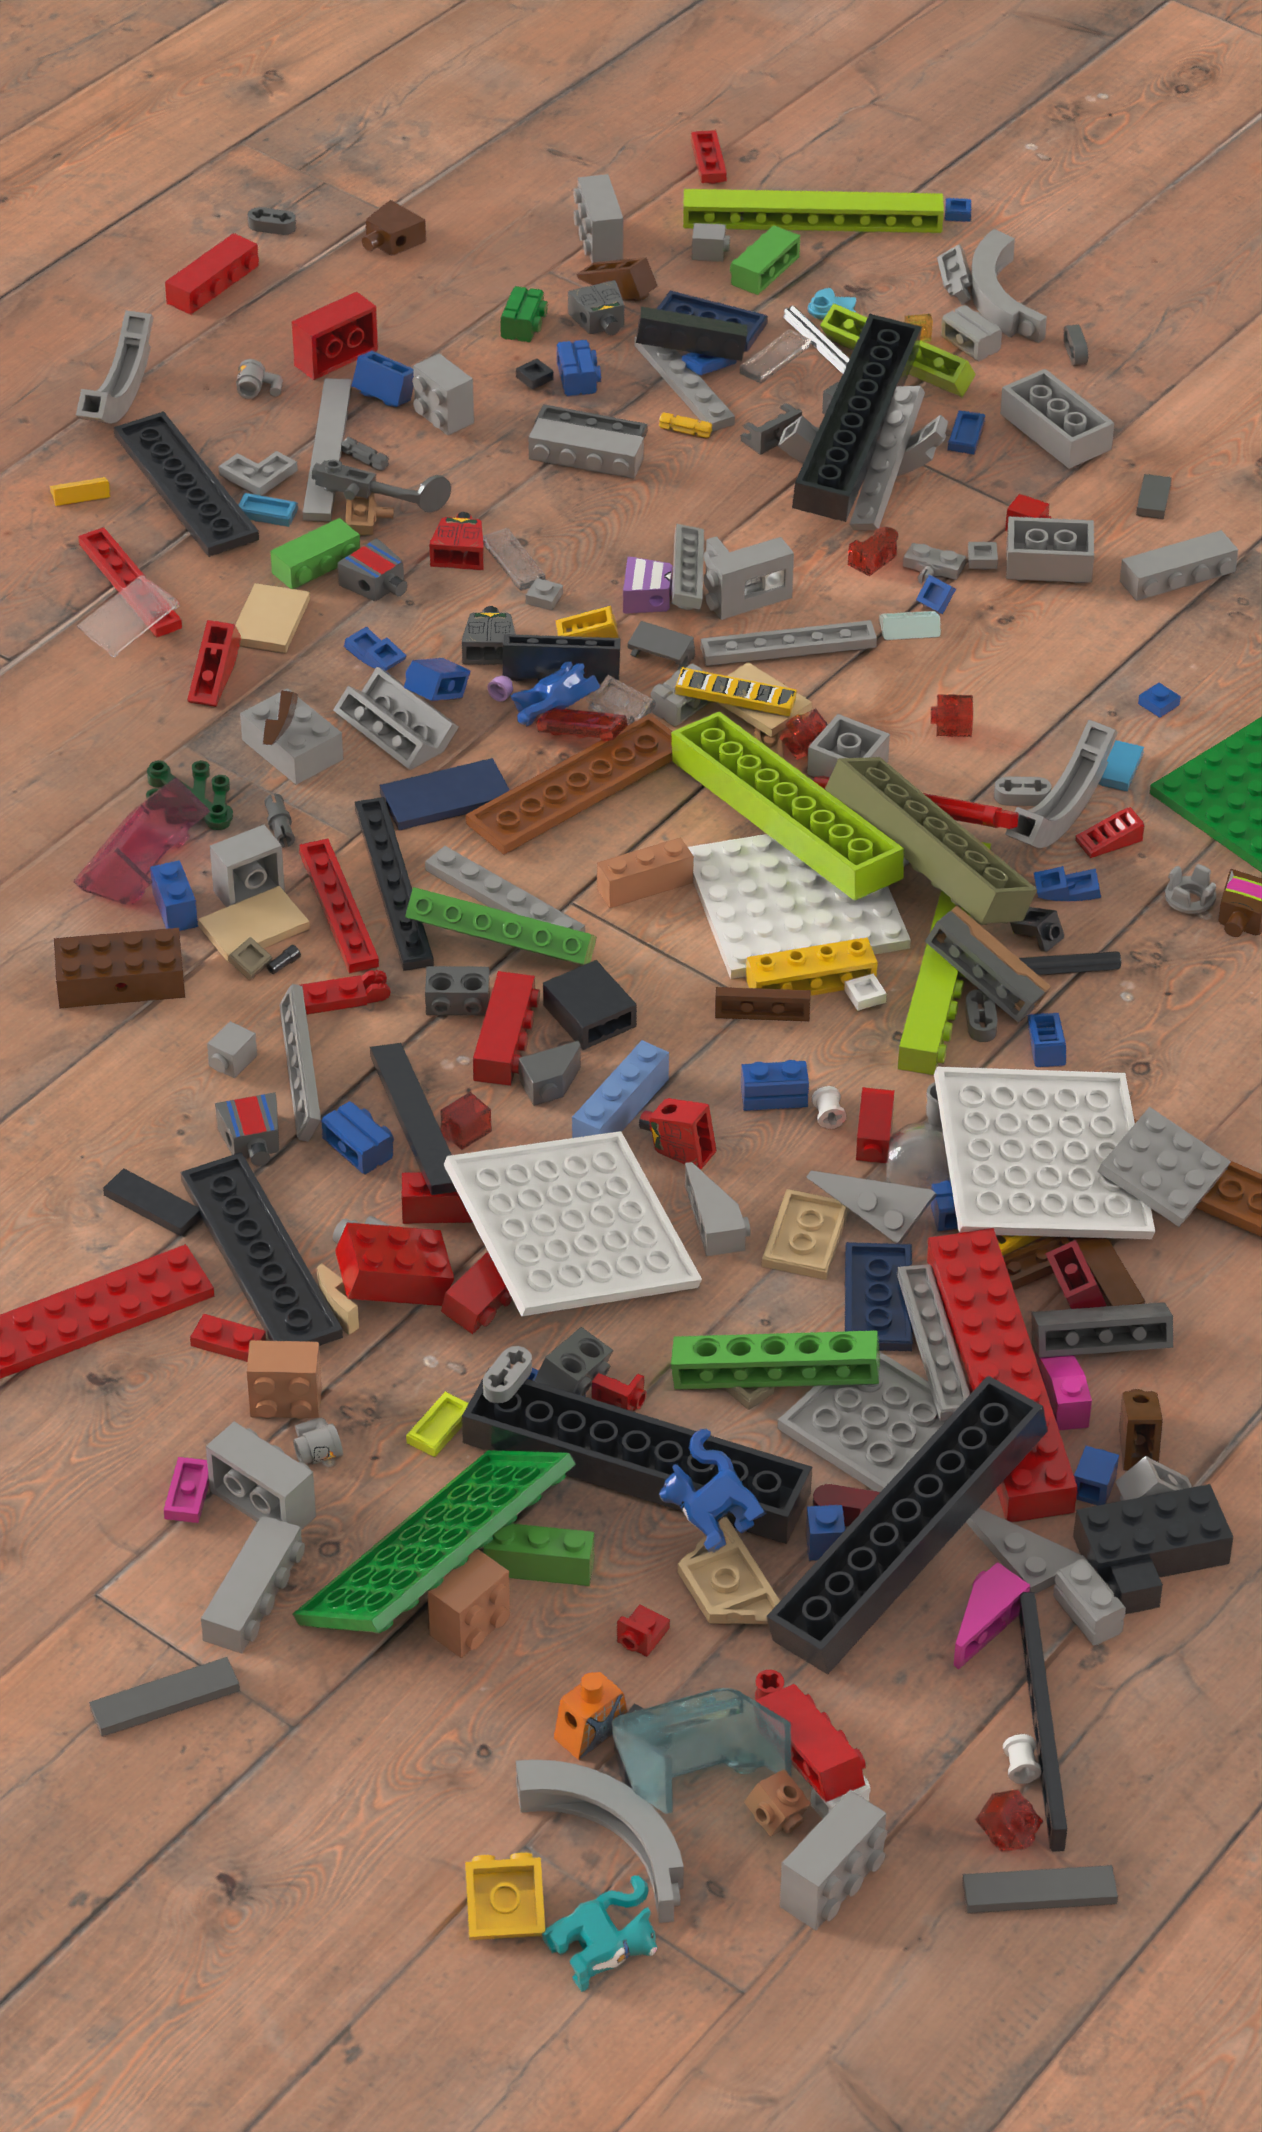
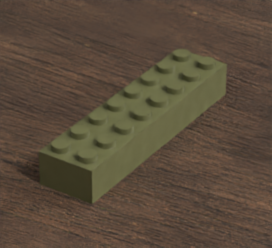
[825,757,1037,925]

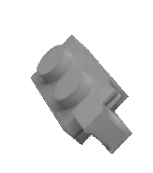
[937,244,972,305]

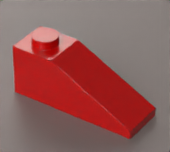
[187,620,242,707]

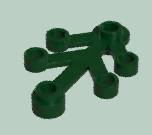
[146,760,233,830]

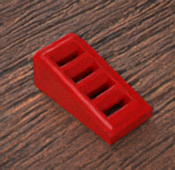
[1075,807,1144,858]

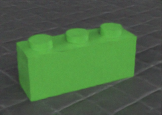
[730,225,800,295]
[270,518,360,589]
[484,1524,594,1586]

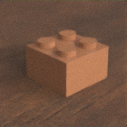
[247,1340,322,1419]
[428,1549,510,1658]

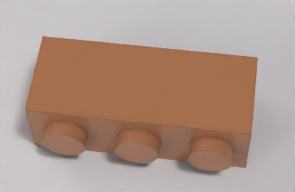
[597,837,694,908]

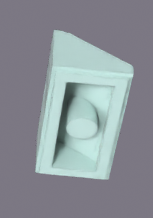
[879,611,941,640]

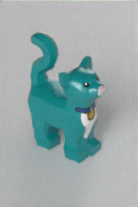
[542,1875,657,1992]

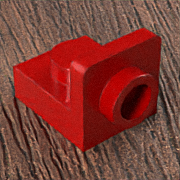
[591,1373,647,1411]
[617,1604,670,1657]

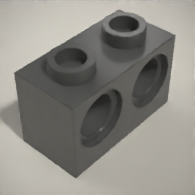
[425,966,490,1015]
[534,1327,613,1396]

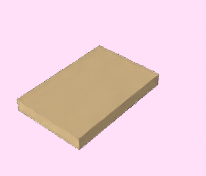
[235,583,310,653]
[717,662,812,737]
[198,886,310,963]
[762,1189,850,1280]

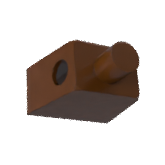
[362,200,426,255]
[1119,1389,1163,1471]

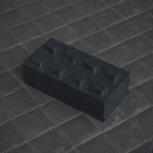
[1073,1484,1234,1582]

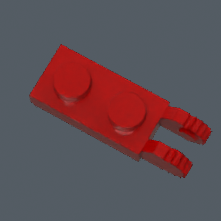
[300,970,391,1015]

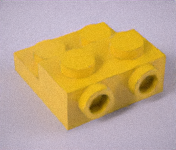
[465,1853,545,1940]

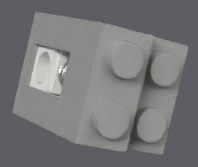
[703,536,794,620]

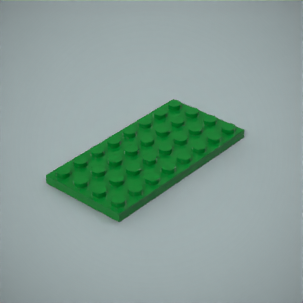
[293,1450,575,1633]

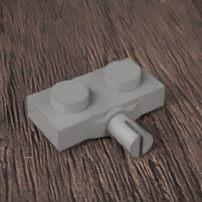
[903,543,966,584]

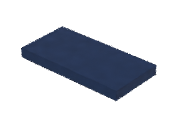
[657,290,768,352]
[379,758,510,830]
[845,1242,913,1352]

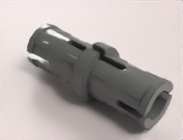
[264,794,295,848]

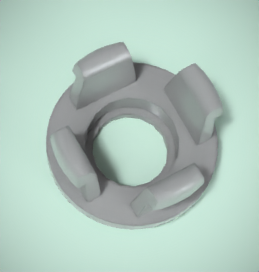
[1165,864,1216,914]

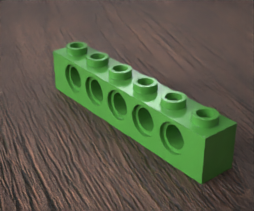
[405,887,597,965]
[671,1331,880,1389]

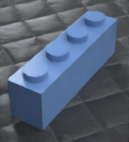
[572,1040,669,1138]

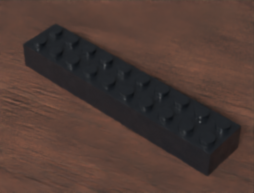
[792,314,922,522]
[462,1367,812,1544]
[766,1376,1048,1675]

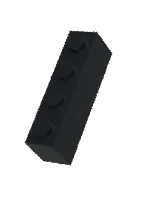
[636,306,747,361]
[502,634,621,684]

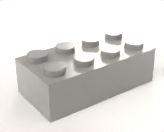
[1000,369,1114,469]

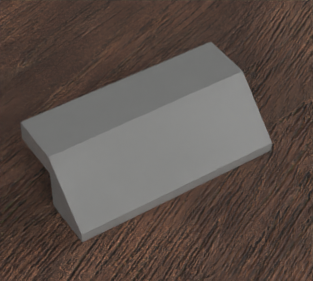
[333,667,459,770]

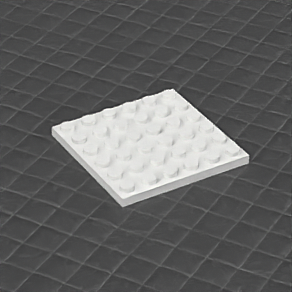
[688,834,911,979]
[934,1067,1155,1239]
[444,1131,702,1316]

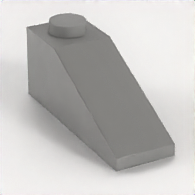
[685,1162,751,1257]

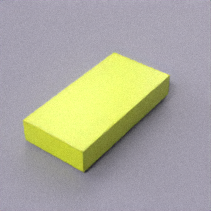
[406,1392,469,1457]

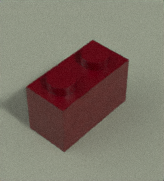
[1046,1240,1107,1309]

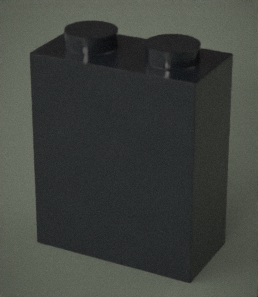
[543,960,637,1050]

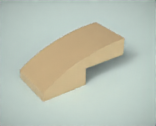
[317,1263,359,1335]

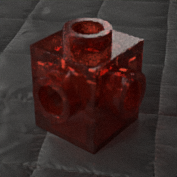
[930,694,973,737]
[780,708,828,760]
[975,1789,1044,1852]

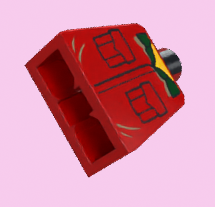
[429,512,484,570]
[639,1098,717,1170]

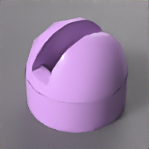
[487,676,513,702]

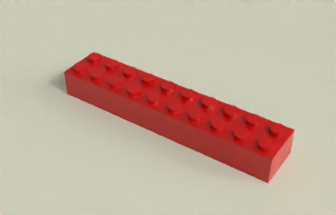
[927,1228,1077,1523]

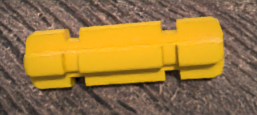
[659,412,712,438]

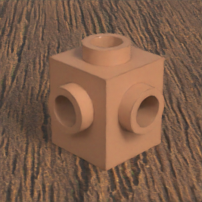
[744,1769,811,1837]

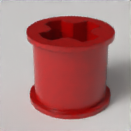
[755,1670,784,1700]

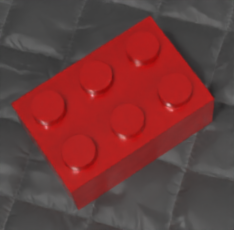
[292,291,378,381]
[335,1222,454,1306]

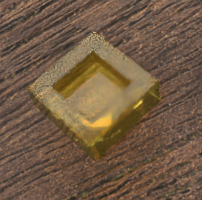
[904,313,933,342]

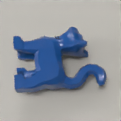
[511,662,600,727]
[659,1429,766,1553]

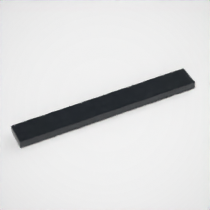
[355,797,434,971]
[370,1043,457,1195]
[1018,1592,1067,1852]

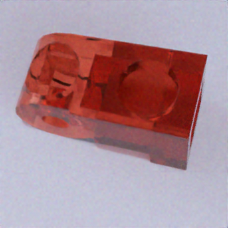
[848,527,899,577]

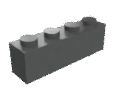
[1031,1302,1173,1358]

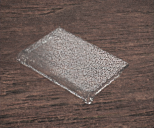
[77,575,180,658]

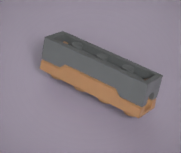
[925,905,1051,1023]

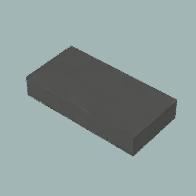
[1136,474,1172,519]

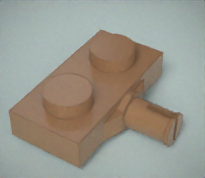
[345,492,394,535]

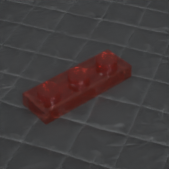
[536,708,628,741]

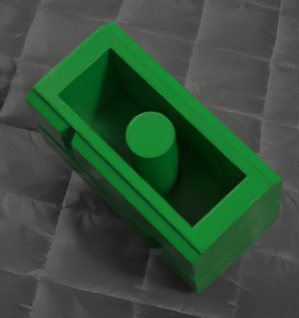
[500,286,548,342]

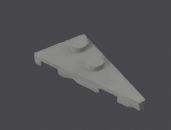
[807,1171,937,1244]
[966,1508,1087,1594]

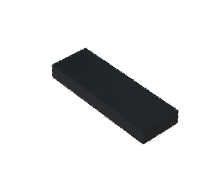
[103,1168,201,1236]

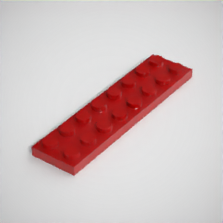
[0,1244,215,1379]

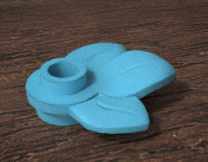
[808,288,857,319]

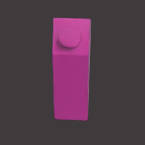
[1035,1351,1092,1430]
[953,1562,1030,1669]

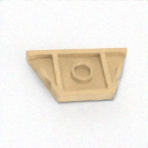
[678,1517,780,1624]

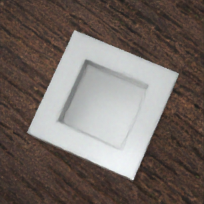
[844,973,887,1011]

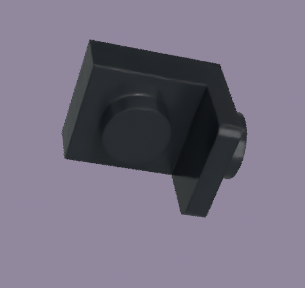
[1010,907,1065,952]

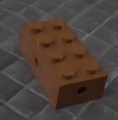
[54,928,185,1009]

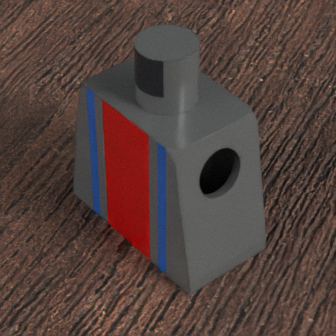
[338,538,408,601]
[215,1092,280,1166]

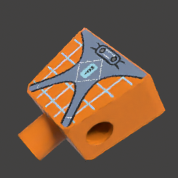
[554,1672,628,1760]

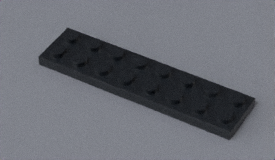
[114,411,259,557]
[180,1152,343,1346]

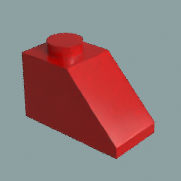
[856,1087,895,1164]

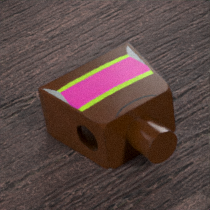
[1218,869,1262,937]

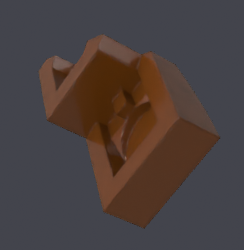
[263,690,298,745]

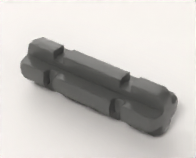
[341,437,389,471]

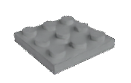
[1097,1107,1231,1227]

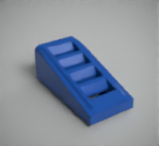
[1027,1013,1066,1067]

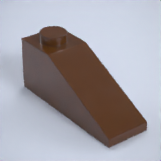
[577,257,658,301]

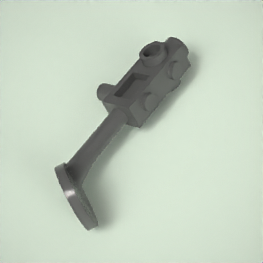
[312,459,451,512]

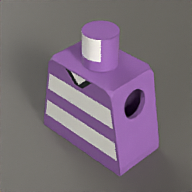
[623,557,673,613]

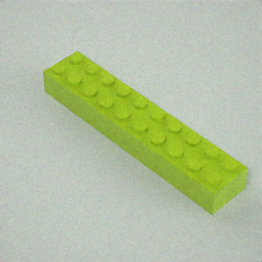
[671,711,904,901]

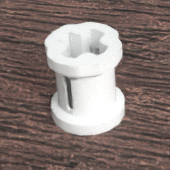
[812,1086,846,1129]
[1003,1734,1041,1784]

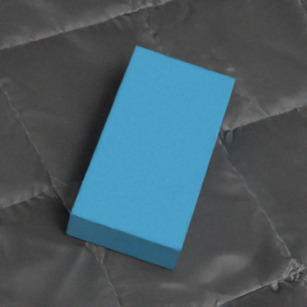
[238,493,298,527]
[1099,740,1144,791]

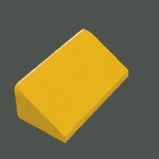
[50,477,110,506]

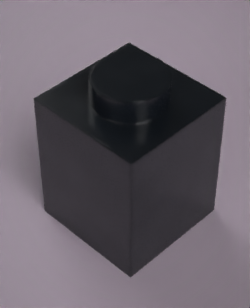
[1105,1558,1163,1614]

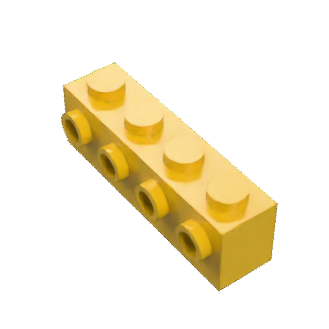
[746,937,878,996]

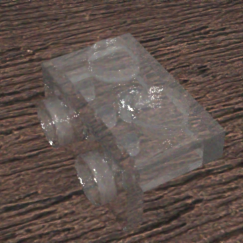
[585,675,657,729]

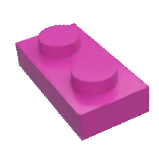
[163,1457,209,1523]

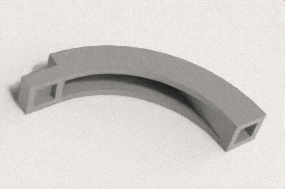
[970,229,1047,343]
[76,310,154,424]
[778,415,948,477]
[1005,720,1118,848]
[516,1760,684,1923]

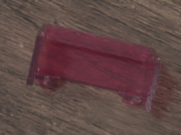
[73,777,210,905]

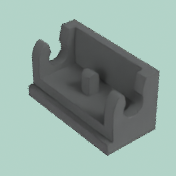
[741,403,802,455]
[627,621,696,670]

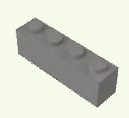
[528,418,644,479]
[1120,530,1238,601]
[201,1515,305,1653]

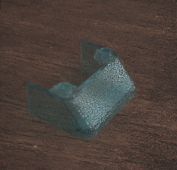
[612,1688,791,1814]

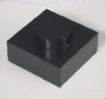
[516,359,554,390]

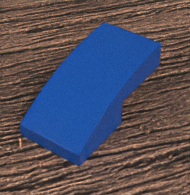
[344,626,406,671]
[1034,866,1102,901]

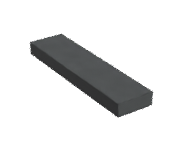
[535,404,648,438]
[89,1657,240,1737]
[962,1865,1118,1913]

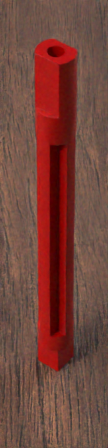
[813,776,1019,829]

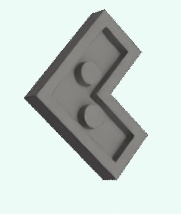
[219,451,298,496]

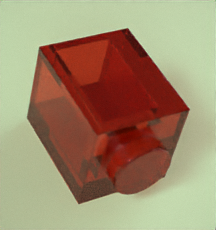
[440,1092,492,1150]

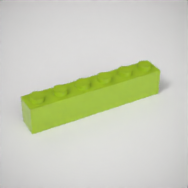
[820,303,976,398]

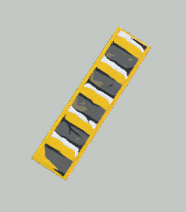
[675,667,797,717]

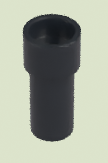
[266,945,301,975]

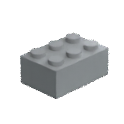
[574,174,623,263]
[1006,517,1094,583]
[240,688,343,785]
[206,1421,316,1530]
[780,1790,887,1931]

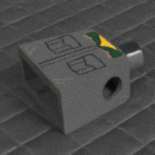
[568,280,624,335]
[462,606,516,665]

